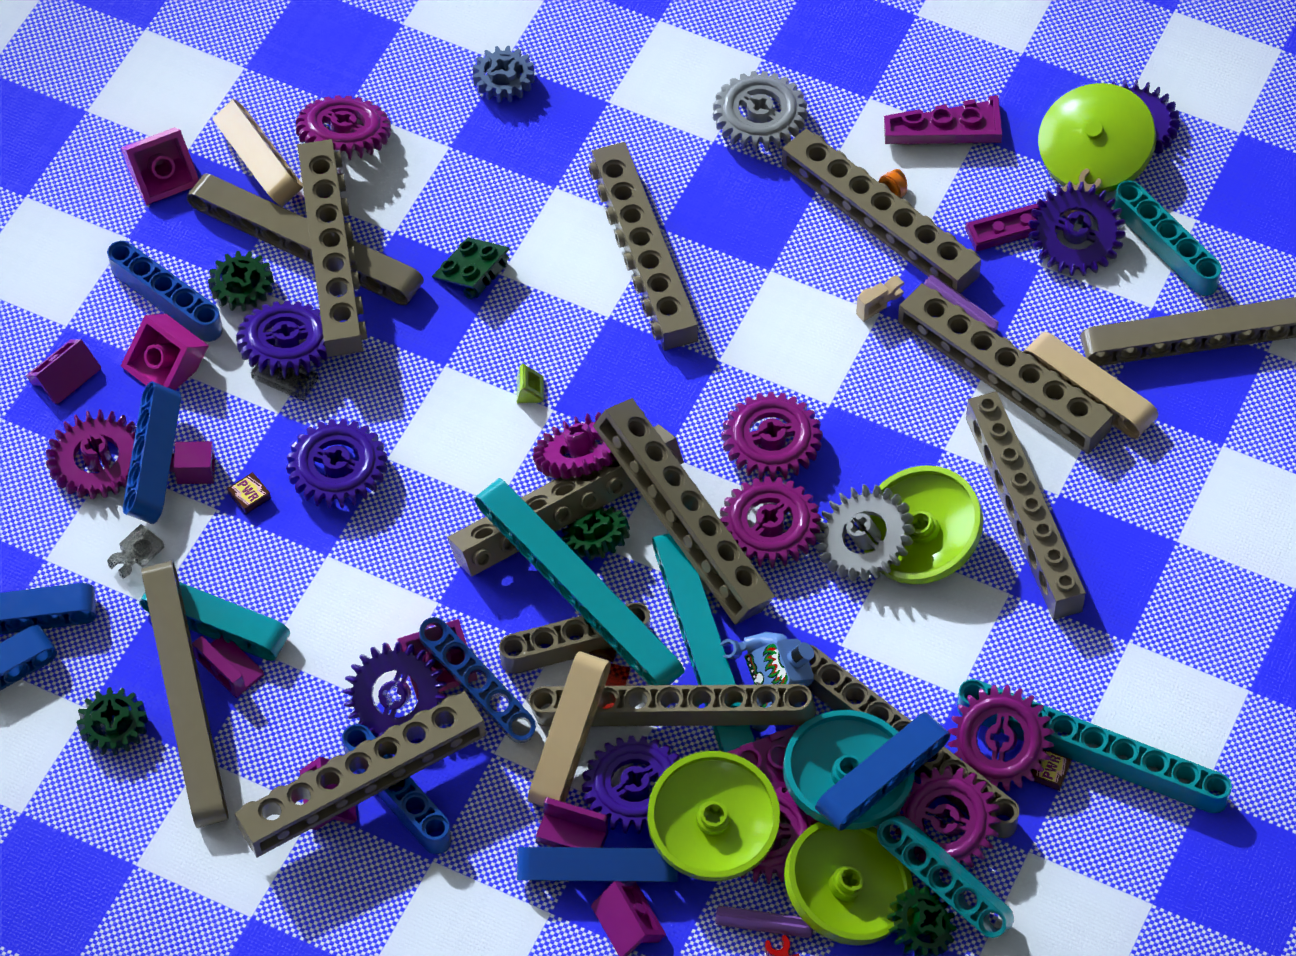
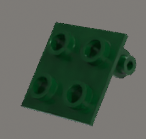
[432,237,510,299]

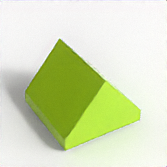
[517,364,544,403]

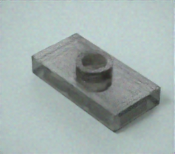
[250,363,319,401]

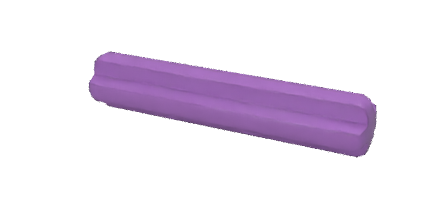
[924,275,999,332]
[715,906,813,938]

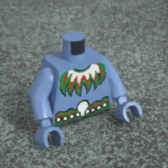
[720,632,814,732]

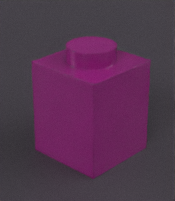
[170,441,216,484]

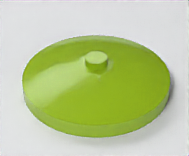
[1038,83,1156,194]
[859,465,984,584]
[647,751,780,881]
[784,822,913,945]

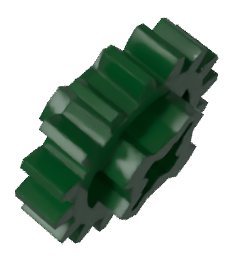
[208,251,274,311]
[562,506,630,561]
[77,687,148,756]
[887,886,957,956]

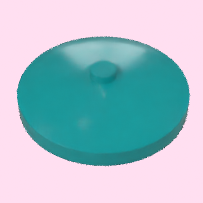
[783,710,915,830]

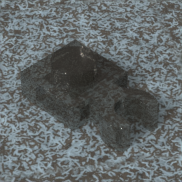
[107,524,165,579]

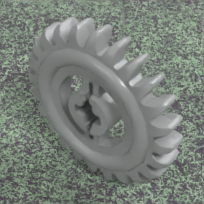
[713,71,807,152]
[814,484,915,582]

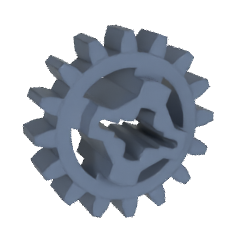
[473,46,535,103]

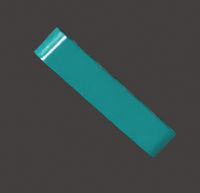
[1114,180,1222,296]
[139,582,290,661]
[877,815,1014,938]

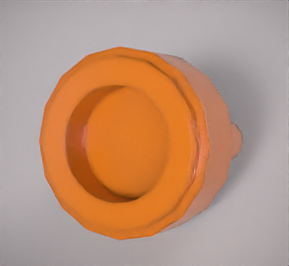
[878,169,908,199]

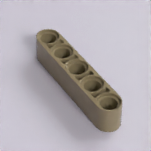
[499,602,650,674]

